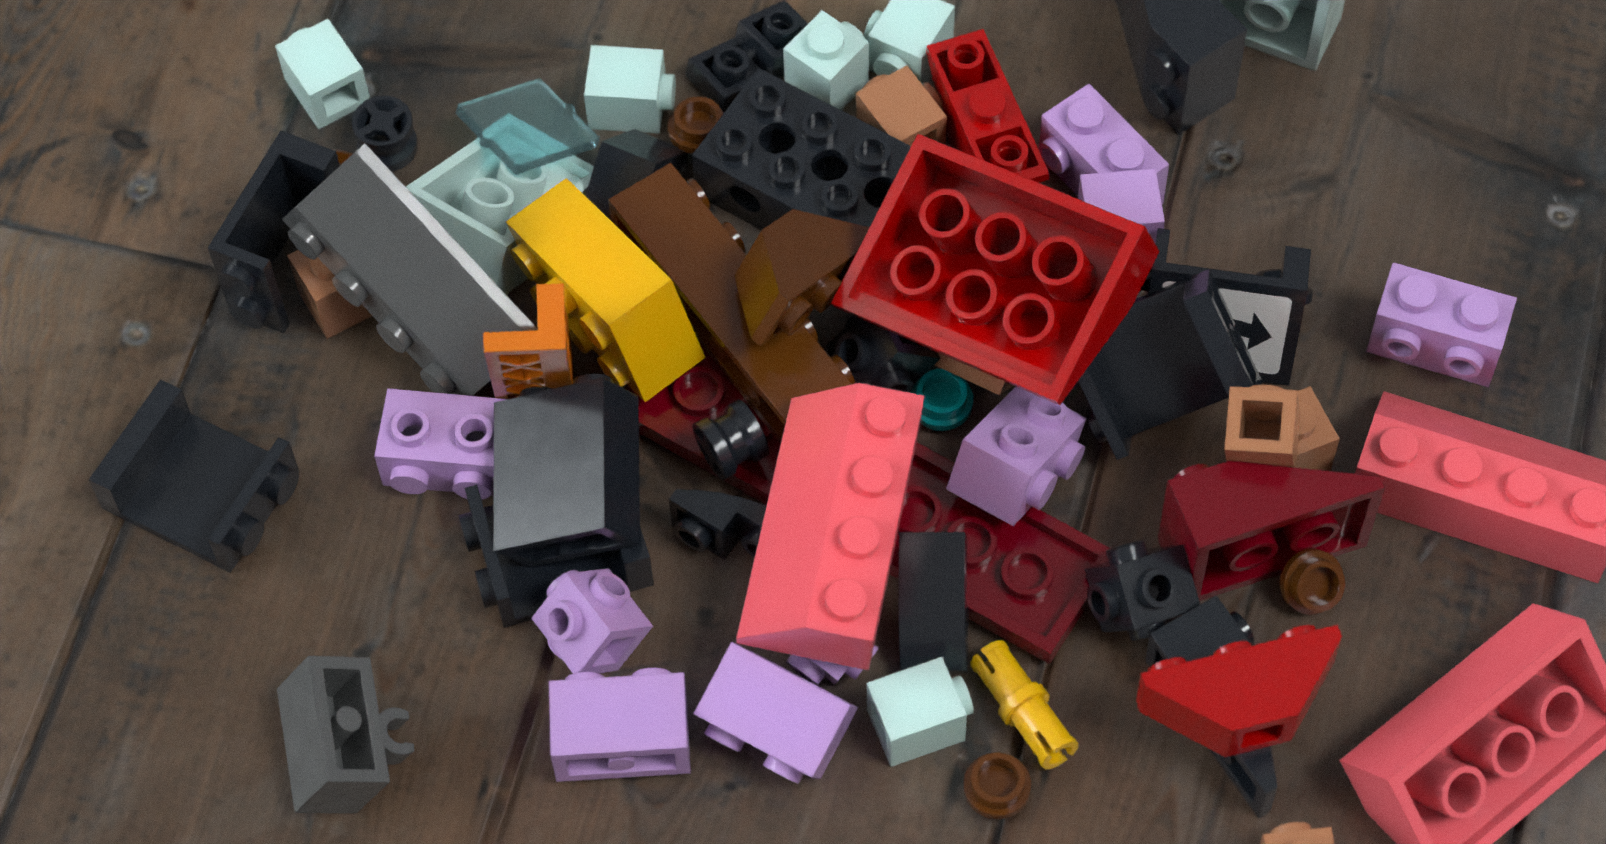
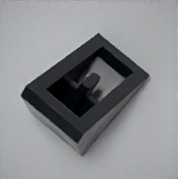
[585,129,688,220]

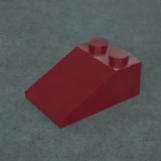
[1157,460,1385,601]

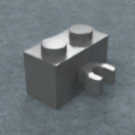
[277,655,415,813]

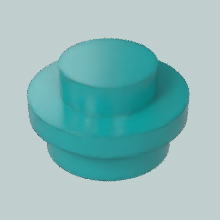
[911,369,973,431]

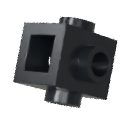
[826,315,941,393]
[1085,540,1200,640]

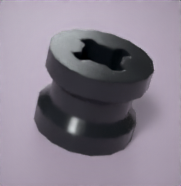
[352,95,418,172]
[692,399,770,480]

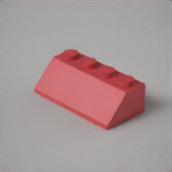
[736,383,924,670]
[1355,391,1606,583]
[1340,603,1606,844]

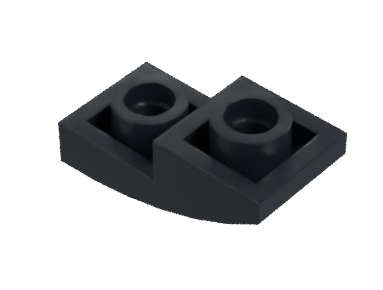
[685,0,808,112]
[669,489,767,560]
[899,532,969,673]

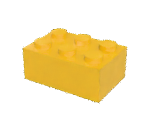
[506,178,706,402]

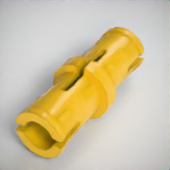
[970,640,1079,770]

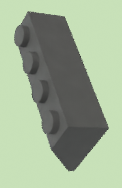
[282,144,538,396]

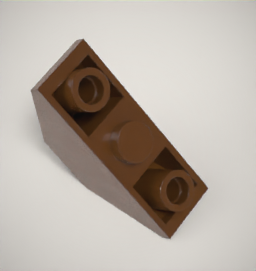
[734,209,870,347]

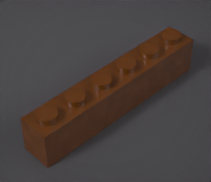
[608,163,855,444]

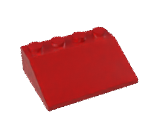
[831,134,1160,405]

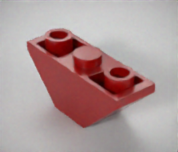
[926,29,1049,183]
[1136,625,1342,757]

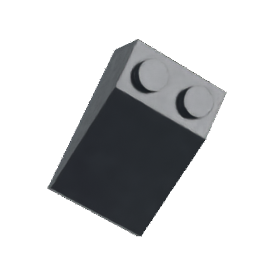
[1115,0,1247,135]

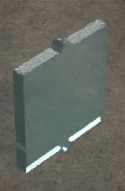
[455,78,600,175]

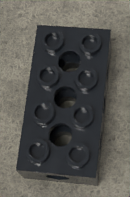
[692,68,911,230]

